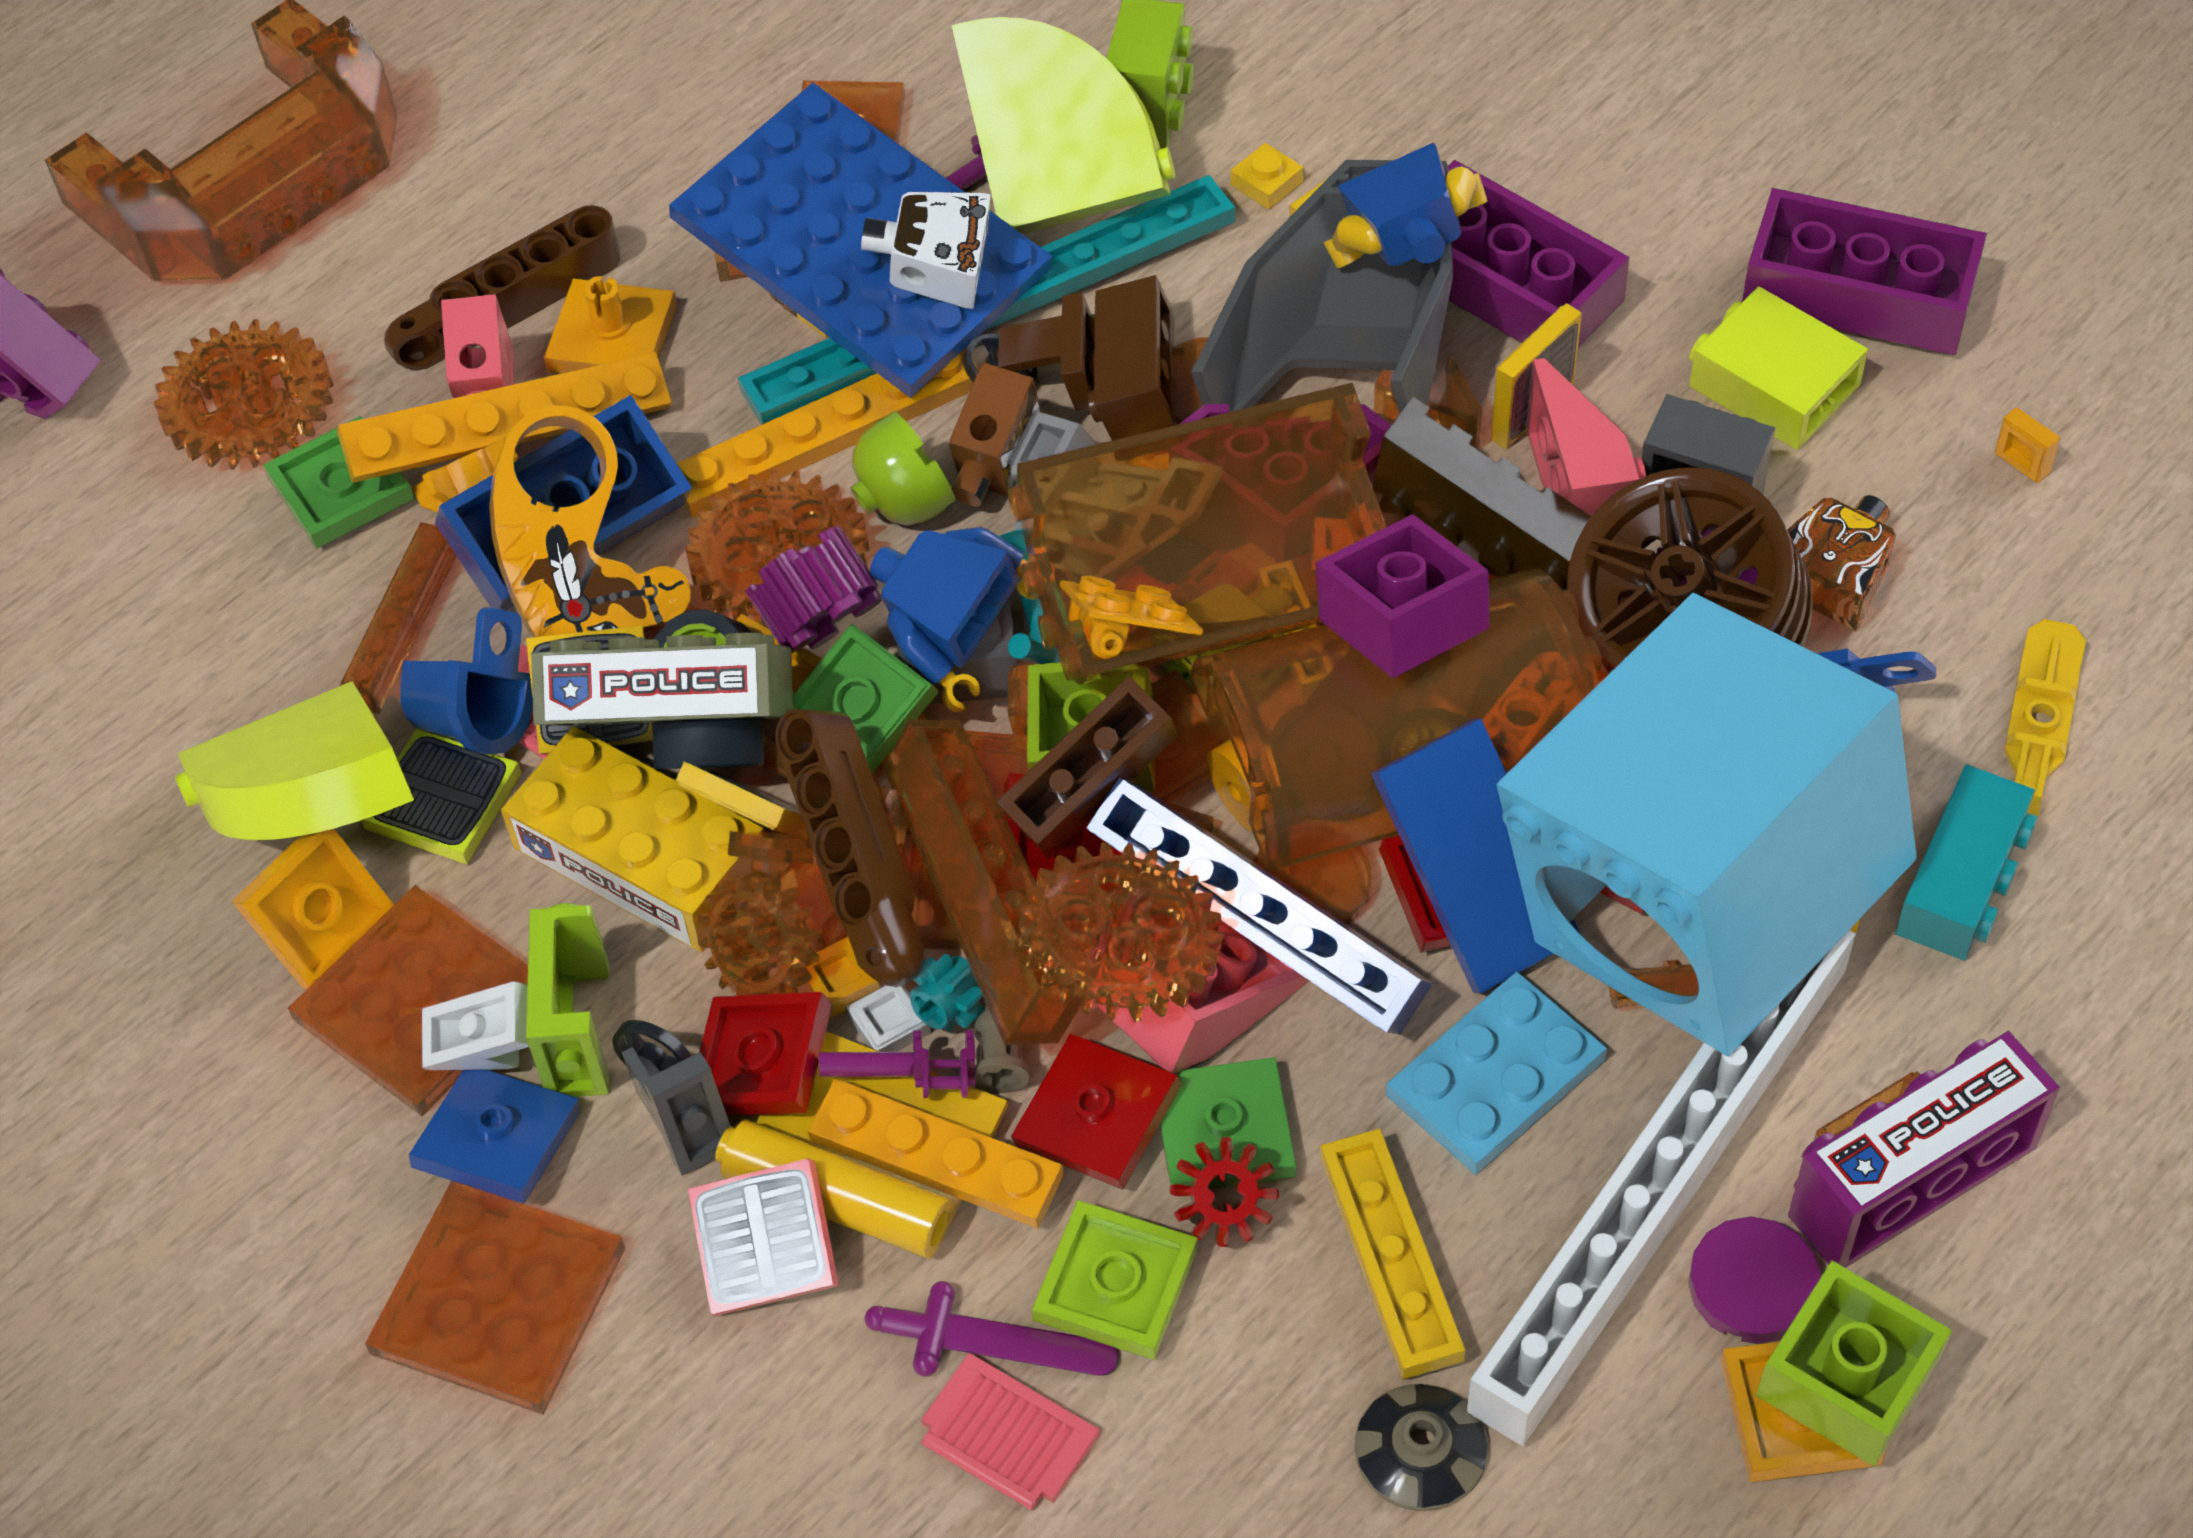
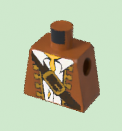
[949,362,1042,507]

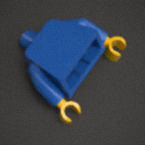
[870,527,1054,713]

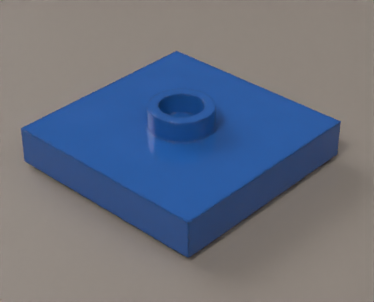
[409,1070,580,1204]

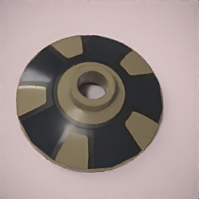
[1355,1384,1488,1511]

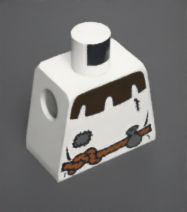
[861,192,991,309]

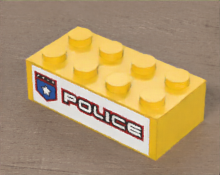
[501,726,772,953]

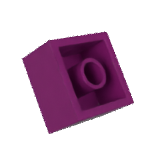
[1316,514,1490,678]

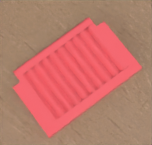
[921,1353,1100,1511]

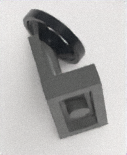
[612,1020,731,1175]

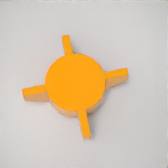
[411,437,518,512]

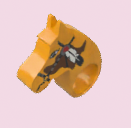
[489,405,691,637]

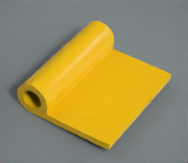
[715,1031,1009,1259]

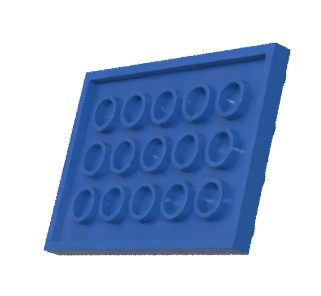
[669,83,1053,398]

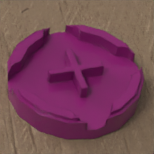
[1688,1216,1821,1344]

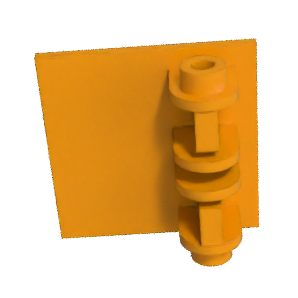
[1059,576,1203,659]

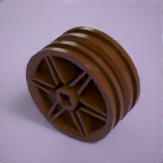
[1567,468,1813,674]

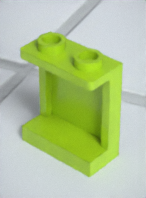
[526,903,610,1097]

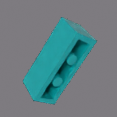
[1895,764,2038,961]

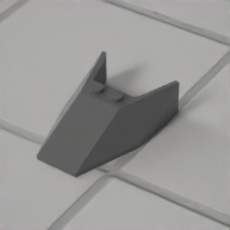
[1191,160,1453,414]

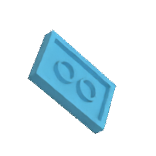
[1386,971,1607,1176]

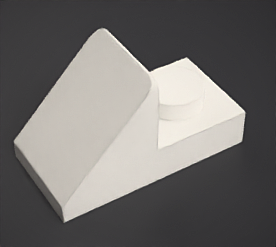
[422,981,529,1070]

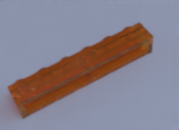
[339,522,456,714]

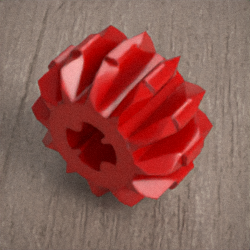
[1169,1137,1279,1247]

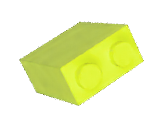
[1689,286,1868,451]

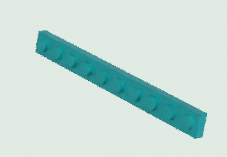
[737,174,1235,425]

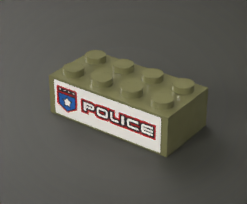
[531,633,793,726]

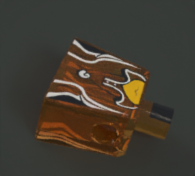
[1787,495,1897,632]

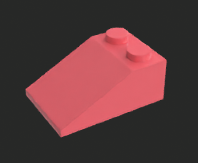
[1526,358,1646,516]
[1088,907,1309,1074]

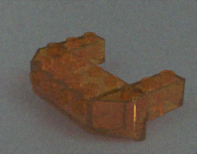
[45,0,397,281]

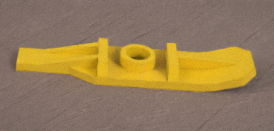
[2004,619,2086,822]

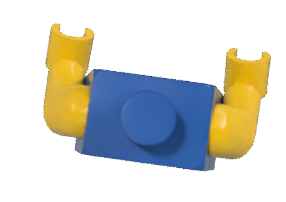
[1323,142,1487,269]

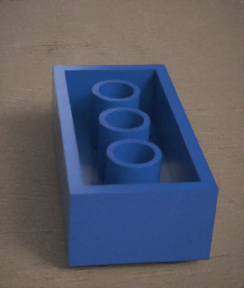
[435,395,692,610]

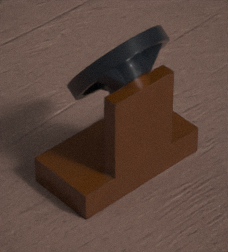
[963,292,1095,411]

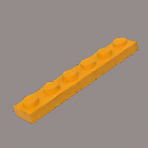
[676,349,979,518]
[337,352,672,483]

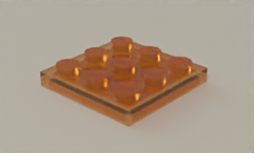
[288,885,528,1116]
[365,1181,626,1415]

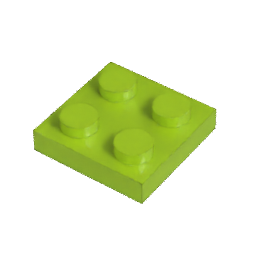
[1032,1200,1198,1361]

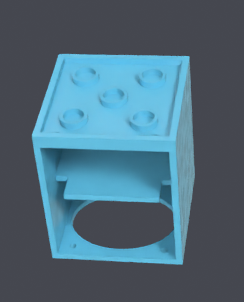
[1496,593,1917,1057]

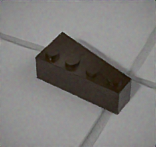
[1365,397,1592,610]

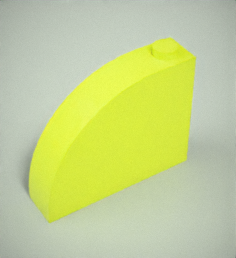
[952,17,1175,234]
[174,681,414,840]

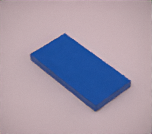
[1370,719,1582,993]

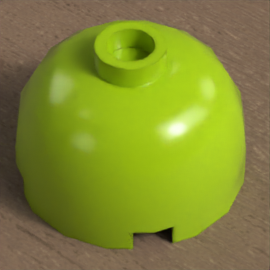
[850,412,956,525]

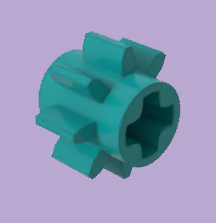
[910,954,986,1031]

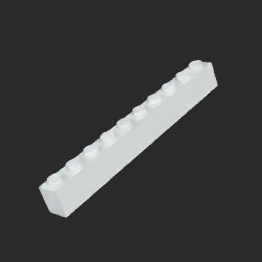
[1467,930,1856,1447]

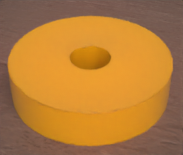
[1206,739,1282,834]

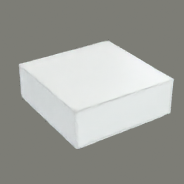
[846,985,931,1052]

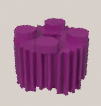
[745,526,882,653]

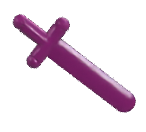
[864,1281,1119,1377]

